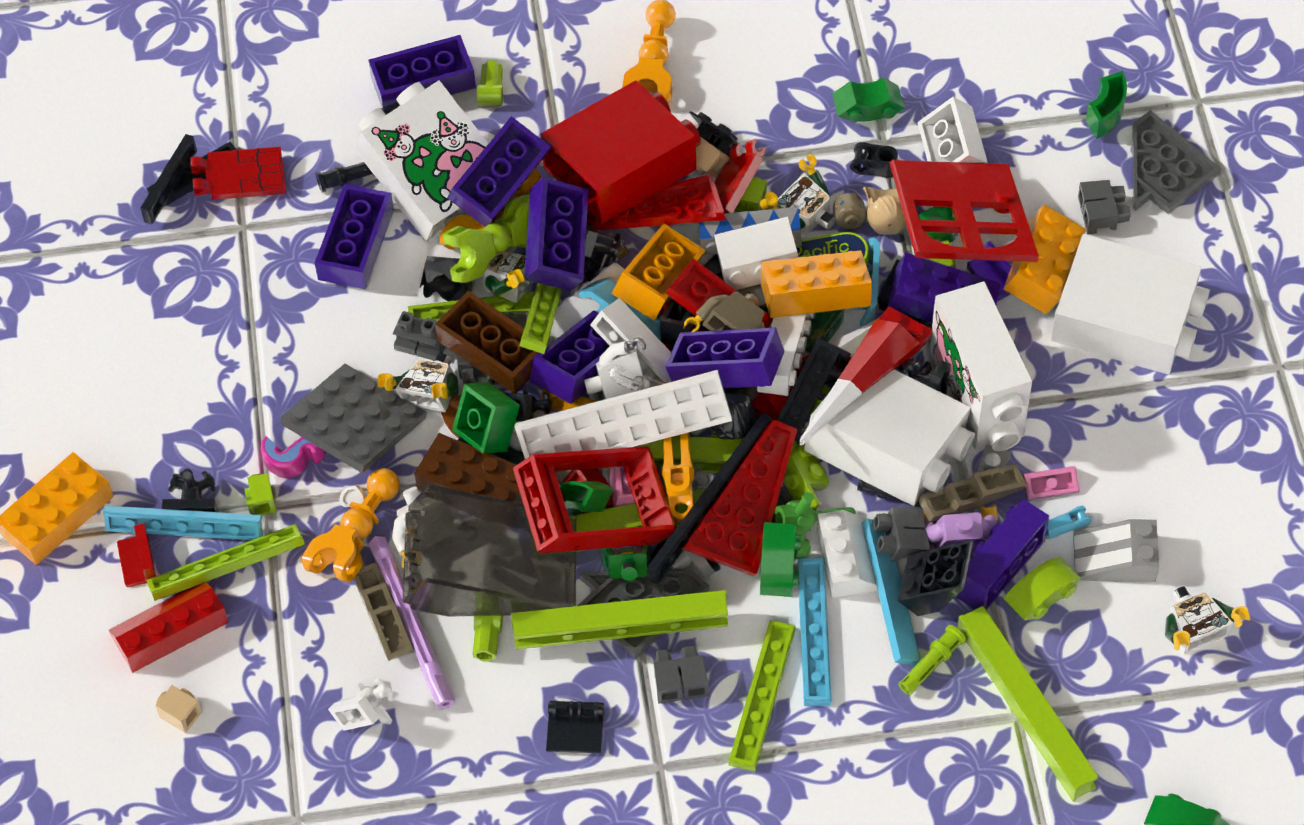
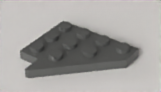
[1132,110,1221,214]
[577,569,710,660]

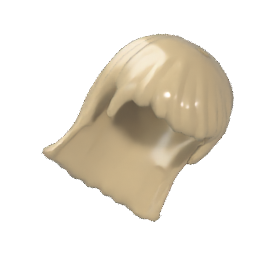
[863,187,907,235]

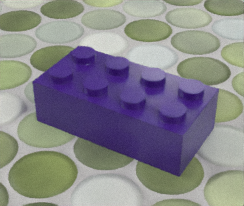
[368,35,476,108]
[447,116,551,227]
[524,177,589,291]
[314,184,394,290]
[888,252,1000,323]
[530,310,609,404]
[665,327,785,388]
[956,499,1049,611]

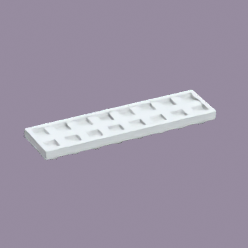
[515,370,732,459]

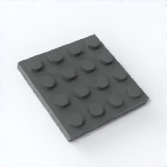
[280,364,426,474]

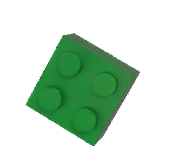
[452,382,520,454]

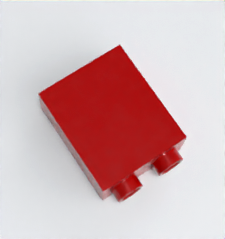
[540,80,701,225]

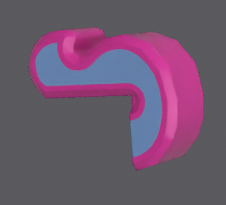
[261,436,326,478]

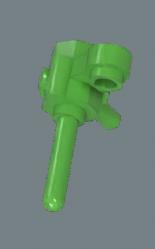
[773,492,856,559]

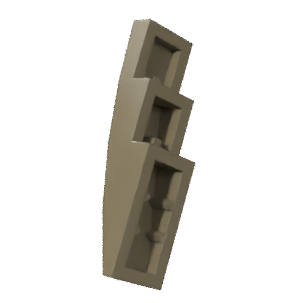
[918,464,1027,522]
[354,562,414,661]

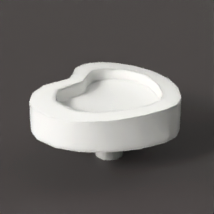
[339,485,366,507]

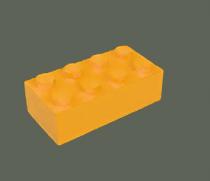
[1003,205,1086,314]
[611,224,706,321]
[761,251,872,318]
[0,452,114,565]

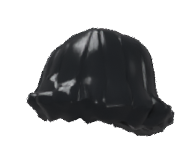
[709,389,760,440]

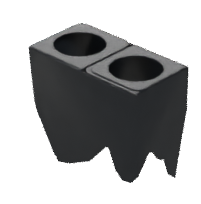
[419,256,475,301]

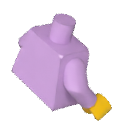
[922,504,998,549]

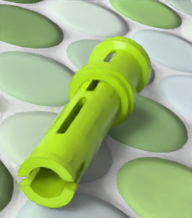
[898,624,966,696]

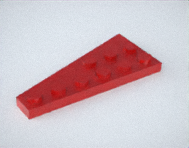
[587,173,726,231]
[681,420,797,577]

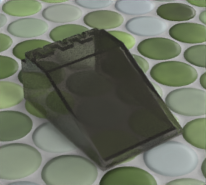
[402,484,577,617]

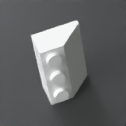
[917,97,988,163]
[714,217,798,290]
[817,510,878,598]

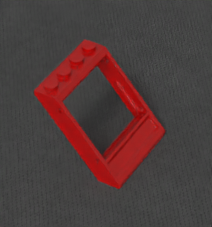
[513,446,677,553]

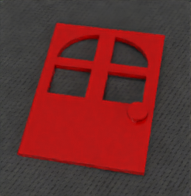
[890,160,1039,262]

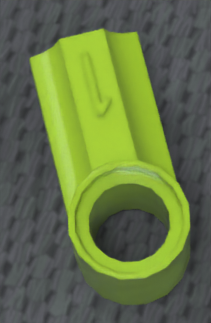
[477,60,503,106]
[472,607,503,661]

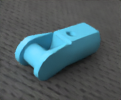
[1046,505,1092,539]

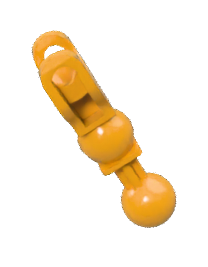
[622,0,676,106]
[302,468,400,582]

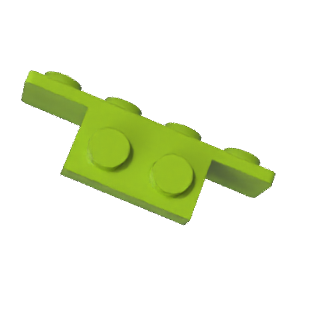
[783,442,830,511]

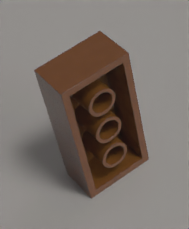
[435,291,539,393]
[414,433,523,528]

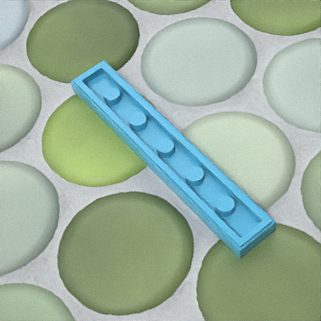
[103,506,263,540]
[862,518,920,666]
[797,558,831,706]

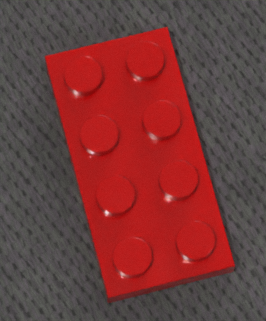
[666,258,773,328]

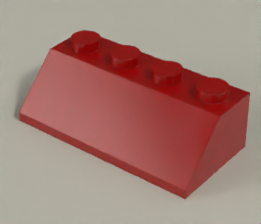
[108,582,229,673]

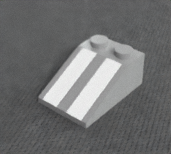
[1073,519,1159,582]

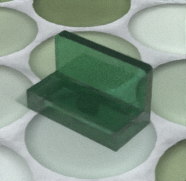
[805,309,845,353]

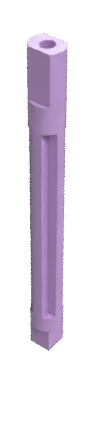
[368,536,455,708]

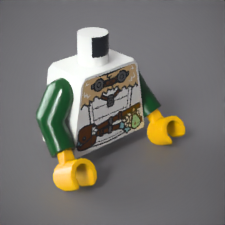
[760,154,836,233]
[483,251,534,303]
[378,353,459,412]
[1165,586,1251,655]

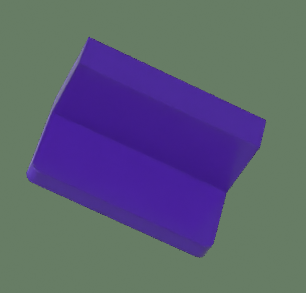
[967,241,1012,302]

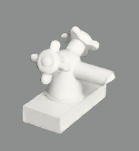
[328,678,394,731]

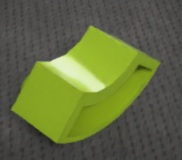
[1003,557,1081,620]

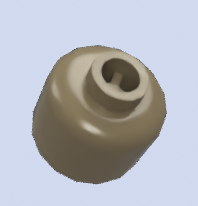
[833,193,867,230]

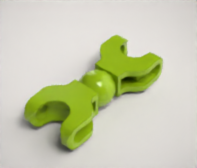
[443,194,530,283]

